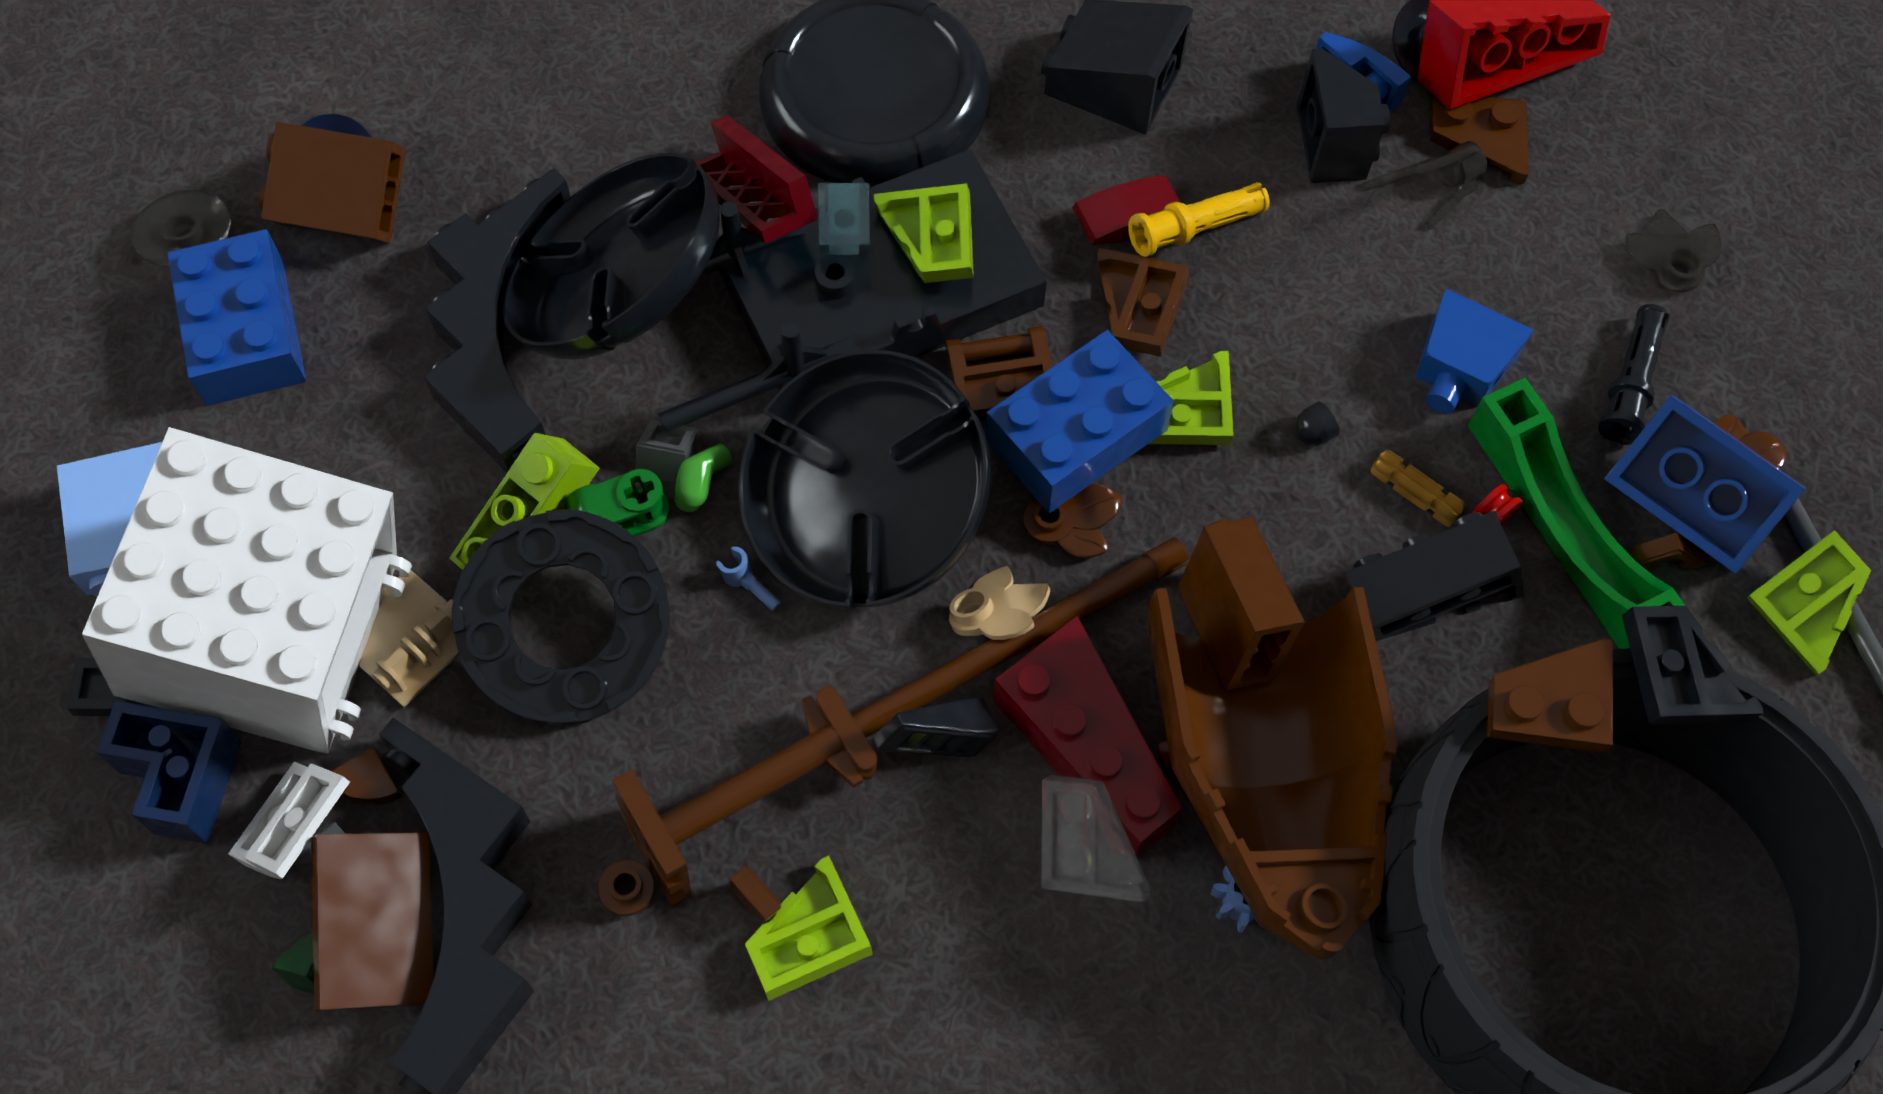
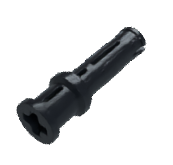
[1598,304,1670,445]

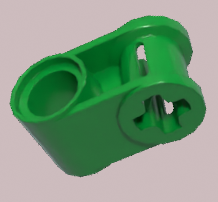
[565,469,671,537]

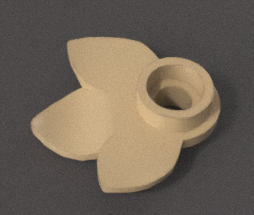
[949,566,1050,640]

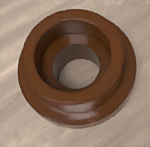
[598,860,655,916]

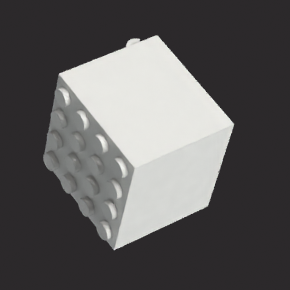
[82,427,412,754]

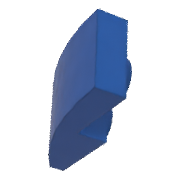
[1316,32,1411,113]

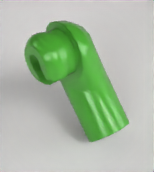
[674,444,732,513]

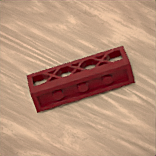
[695,115,818,244]

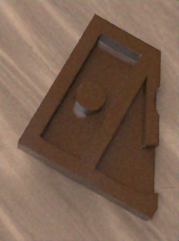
[1429,94,1529,184]
[1097,248,1190,357]

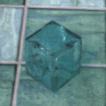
[818,183,870,255]

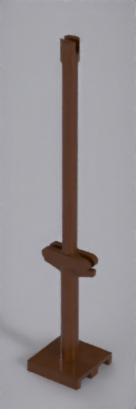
[612,537,1189,908]

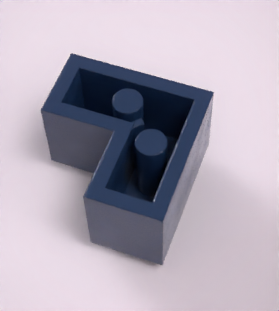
[97,701,242,844]

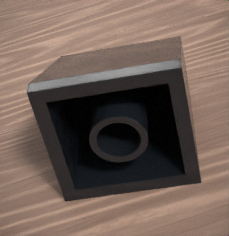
[1041,0,1193,135]

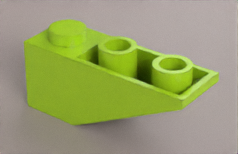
[449,433,600,570]

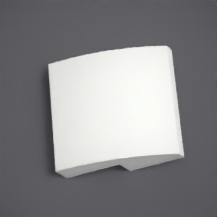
[228,762,350,879]

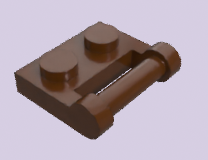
[945,326,1053,419]

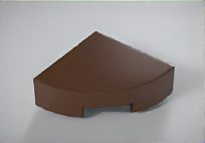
[1630,532,1706,570]
[331,747,402,804]
[729,866,781,922]

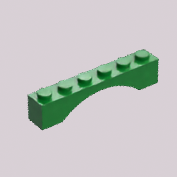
[1468,377,1704,649]

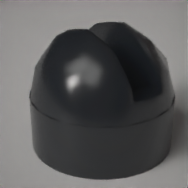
[1296,401,1339,446]

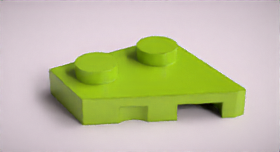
[874,183,974,283]
[1149,351,1233,445]
[1747,530,1871,676]
[745,856,873,1001]

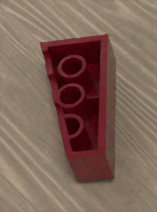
[993,616,1182,860]

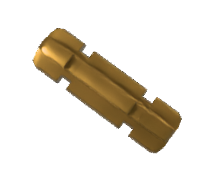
[1371,450,1466,527]

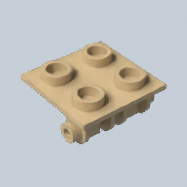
[359,570,459,708]

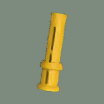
[1128,182,1270,257]

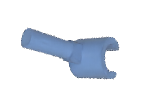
[717,547,782,612]

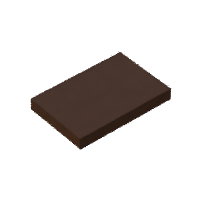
[311,833,434,1012]

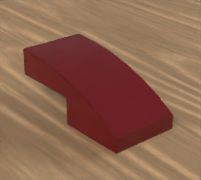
[1072,175,1181,245]

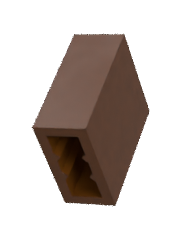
[259,122,406,243]
[1178,517,1305,691]

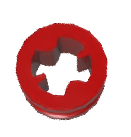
[1472,483,1523,525]

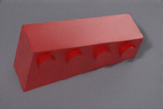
[1417,0,1611,109]

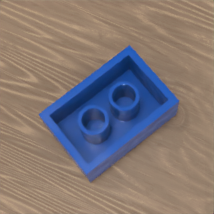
[167,229,307,406]
[986,330,1174,513]
[1604,395,1806,574]

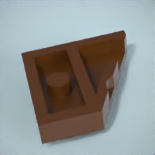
[1487,638,1613,753]

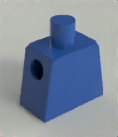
[1415,289,1533,414]

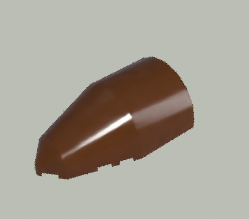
[1146,587,1398,959]

